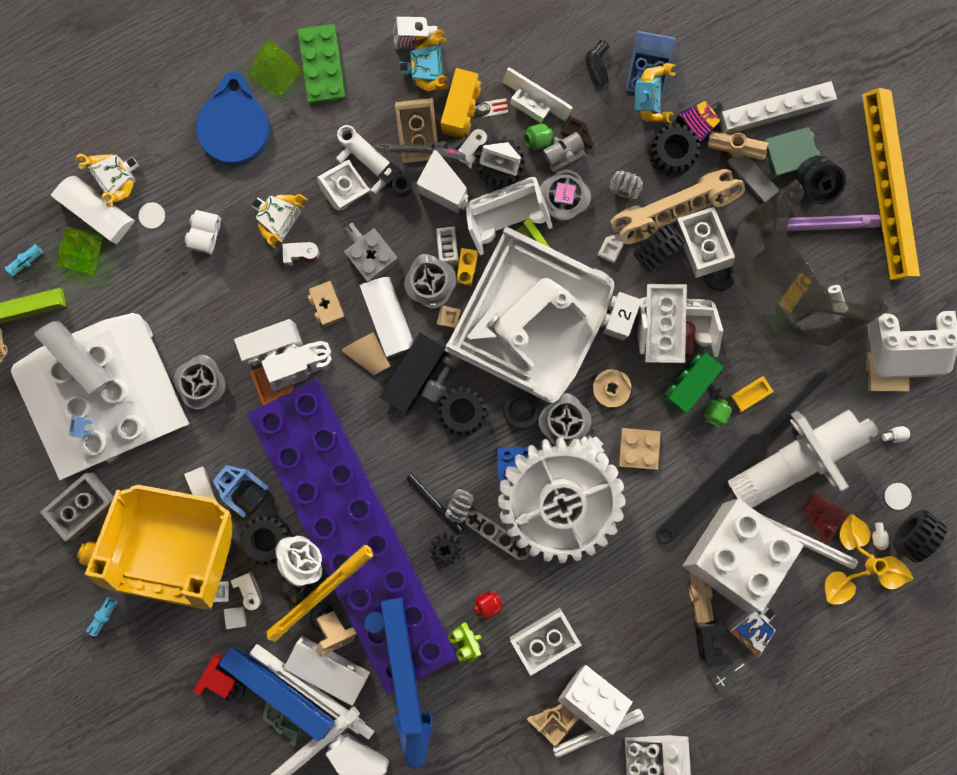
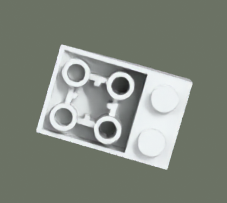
[625,735,691,775]

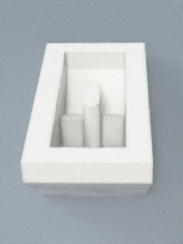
[480,142,521,176]

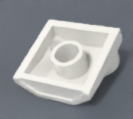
[317,160,371,211]

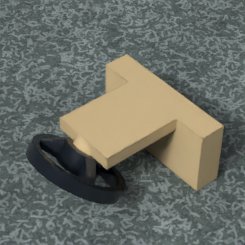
[309,603,357,657]

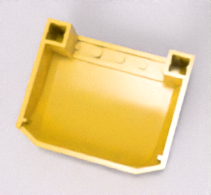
[85,485,232,609]

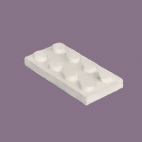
[646,284,687,363]

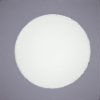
[139,202,165,228]
[885,483,912,510]

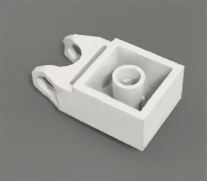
[261,341,332,392]

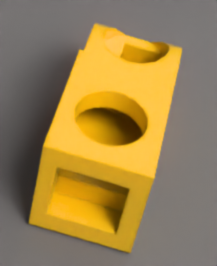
[457,248,478,286]

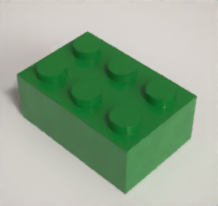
[663,352,724,414]

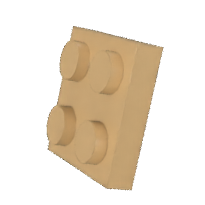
[619,428,661,470]

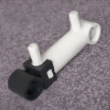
[336,125,412,197]

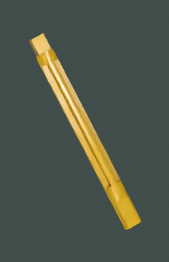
[267,545,373,642]

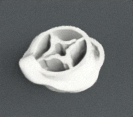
[276,536,322,586]

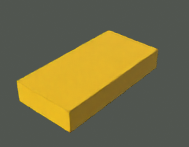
[730,376,773,412]

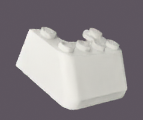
[867,311,957,378]

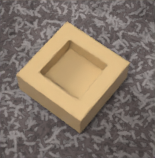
[437,305,461,328]

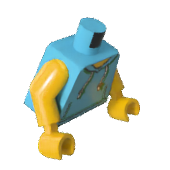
[400,29,449,92]
[635,63,676,124]

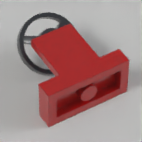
[193,653,246,703]

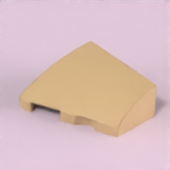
[342,332,391,376]
[527,704,580,747]

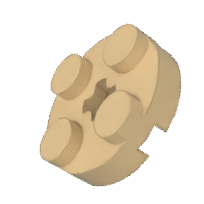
[592,369,631,408]

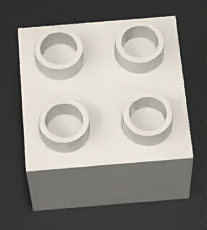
[682,499,804,612]

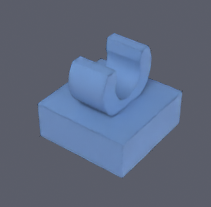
[69,415,93,438]

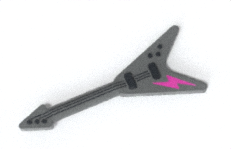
[376,138,467,160]

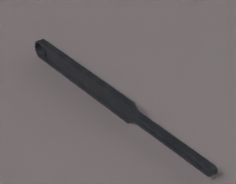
[655,372,828,544]

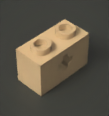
[308,281,346,327]

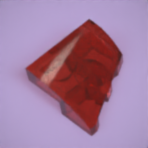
[804,491,849,545]

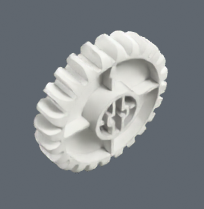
[498,437,626,563]

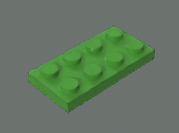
[298,24,346,104]

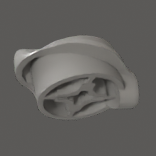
[540,170,591,221]
[404,254,457,309]
[174,355,226,410]
[538,393,591,447]

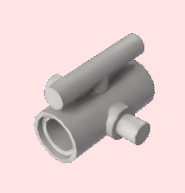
[542,132,586,173]

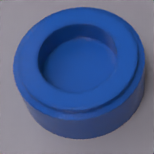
[365,612,384,633]

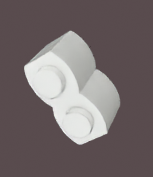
[185,210,221,255]

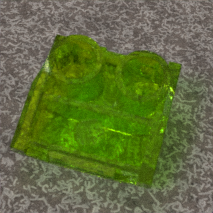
[56,227,104,277]

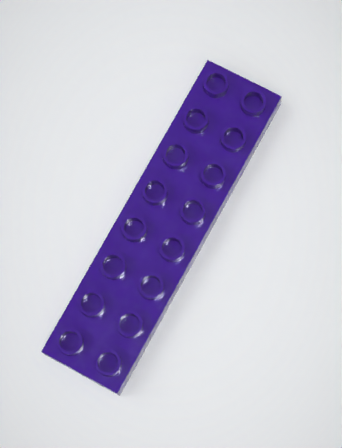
[247,379,458,695]

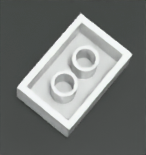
[676,207,735,278]
[234,319,304,366]
[510,608,582,676]
[557,665,632,737]

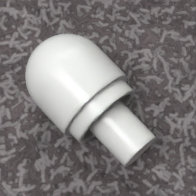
[882,426,910,443]
[872,523,889,550]

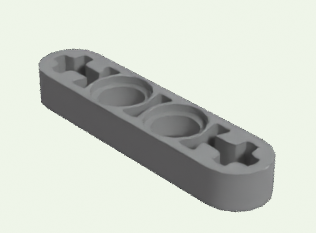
[465,510,529,560]

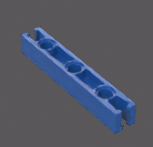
[381,597,423,736]
[219,647,335,742]

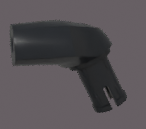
[585,39,610,86]

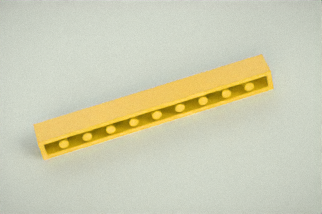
[862,88,920,280]

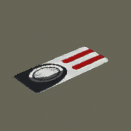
[473,98,508,119]

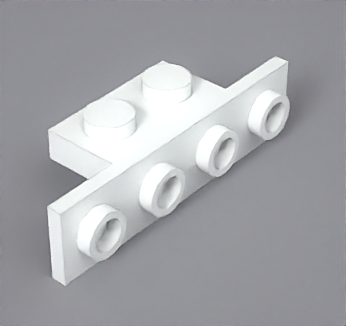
[503,67,573,123]

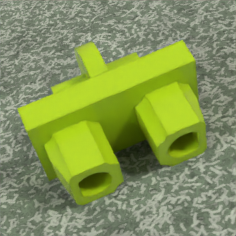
[448,623,482,663]

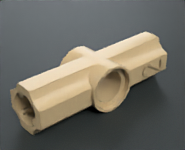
[708,131,769,160]
[688,571,714,623]

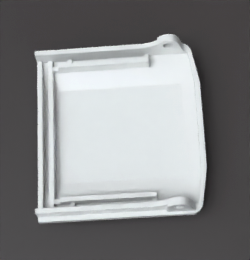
[445,227,614,403]
[11,313,189,480]

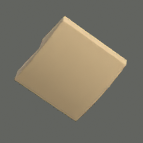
[866,352,909,391]

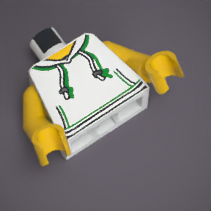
[75,154,139,208]
[252,194,308,249]

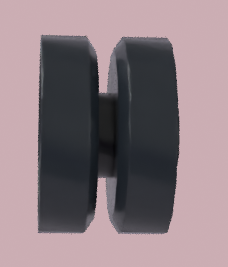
[795,155,846,205]

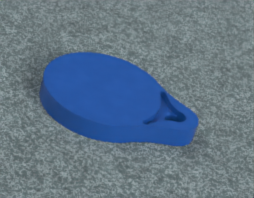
[196,71,270,165]

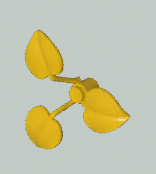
[825,514,913,605]

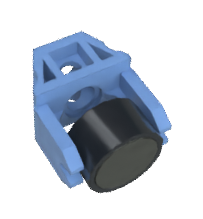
[213,465,269,518]

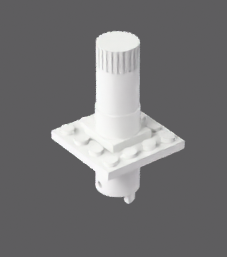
[728,410,878,508]

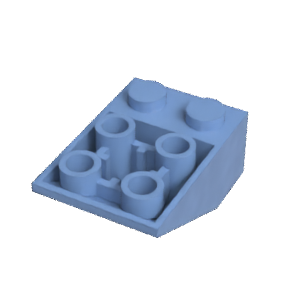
[626,31,676,97]

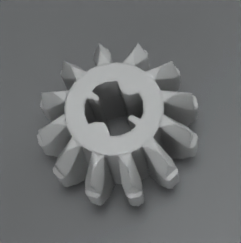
[609,170,643,199]
[445,489,474,523]

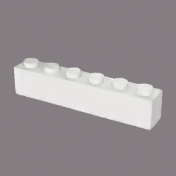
[719,81,837,134]

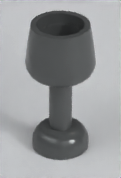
[421,356,460,405]

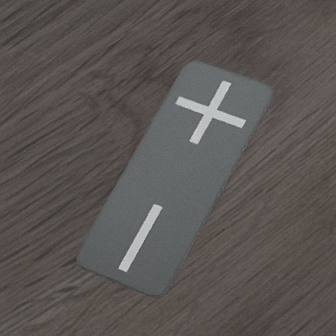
[711,657,750,691]

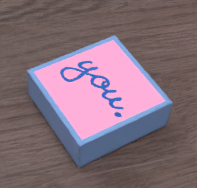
[554,182,576,205]

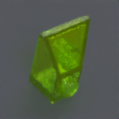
[249,39,302,98]

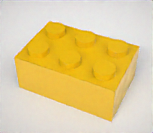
[441,68,481,139]

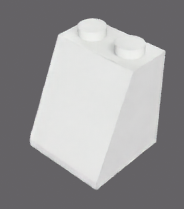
[416,150,469,214]
[326,733,389,775]

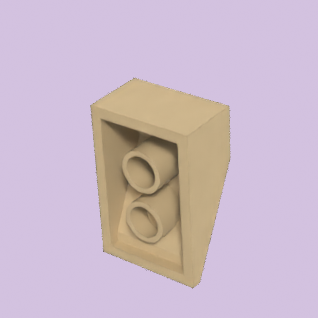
[395,98,438,163]

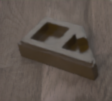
[561,116,594,149]

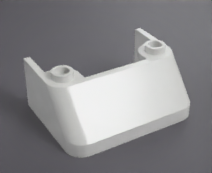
[466,177,553,255]
[495,278,589,370]
[637,297,723,357]

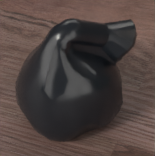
[281,576,313,605]

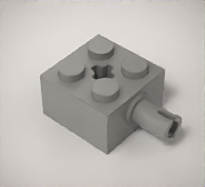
[343,223,399,282]

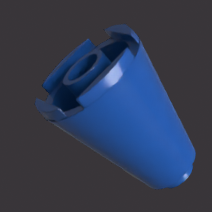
[394,709,433,768]

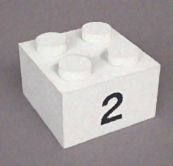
[601,292,641,341]

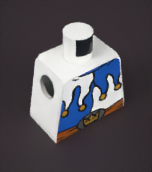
[727,607,775,657]

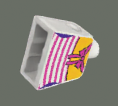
[393,17,437,50]

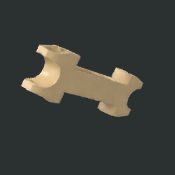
[610,169,745,244]

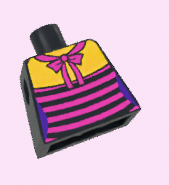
[675,100,724,144]

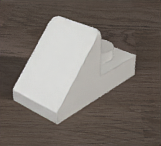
[467,306,498,341]

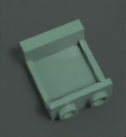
[764,127,821,180]

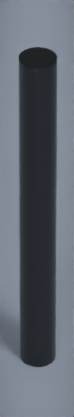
[406,473,464,534]

